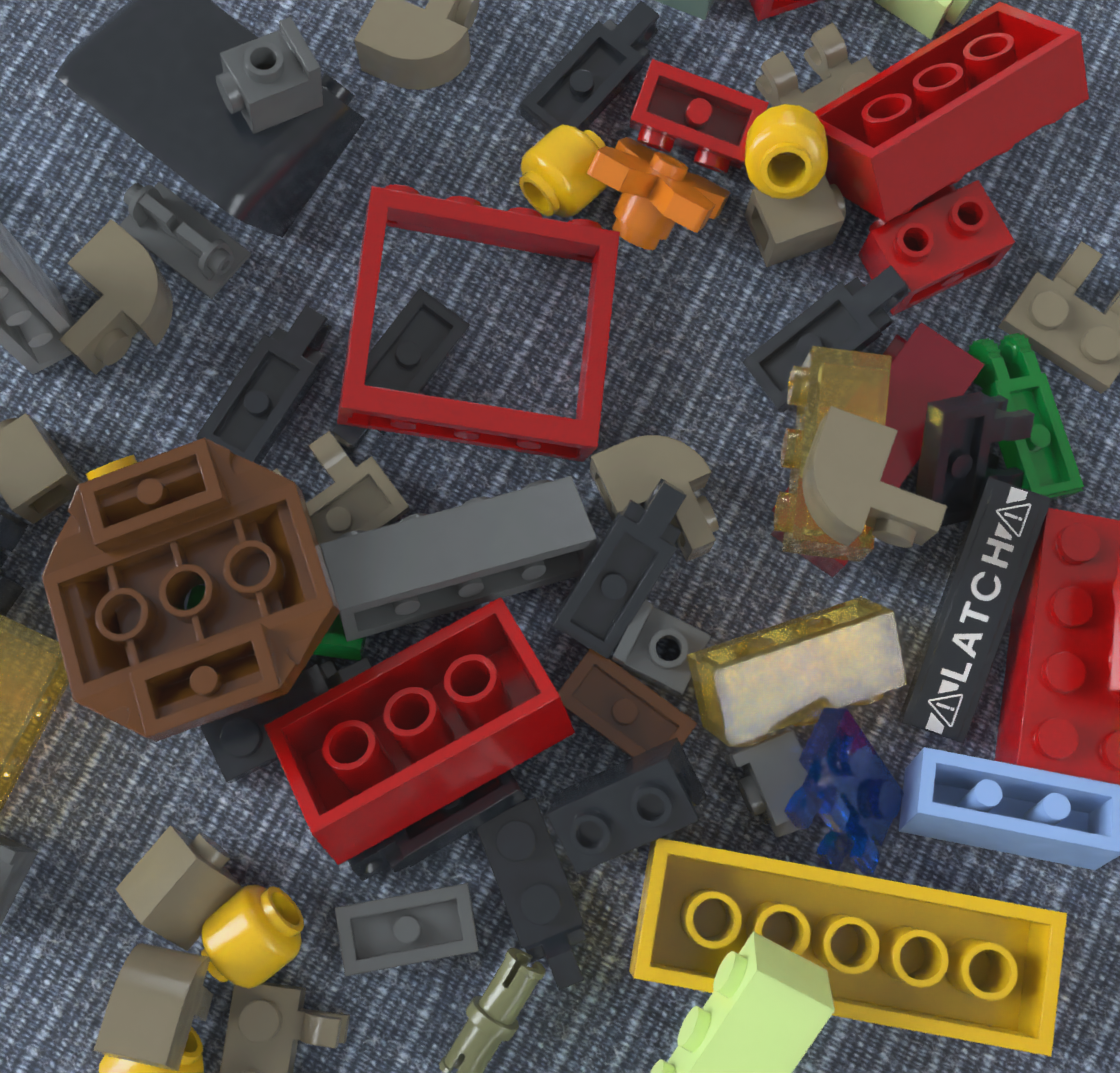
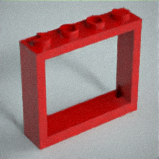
[337,184,620,462]

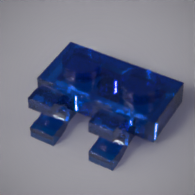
[784,708,904,874]

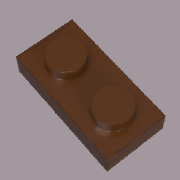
[558,649,698,758]

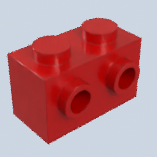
[629,59,769,174]
[858,180,1015,316]

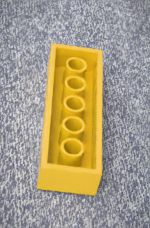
[629,838,1067,1056]

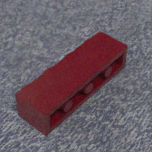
[770,322,985,578]

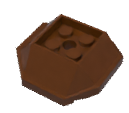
[42,437,340,742]

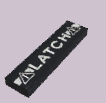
[898,477,1052,744]

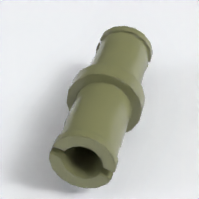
[439,948,546,1073]

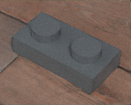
[335,882,480,977]

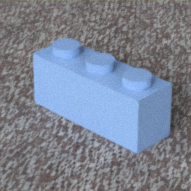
[899,747,1120,870]

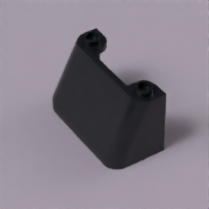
[55,0,366,238]

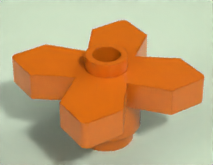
[587,137,730,250]

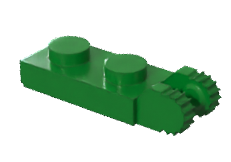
[967,333,1084,501]

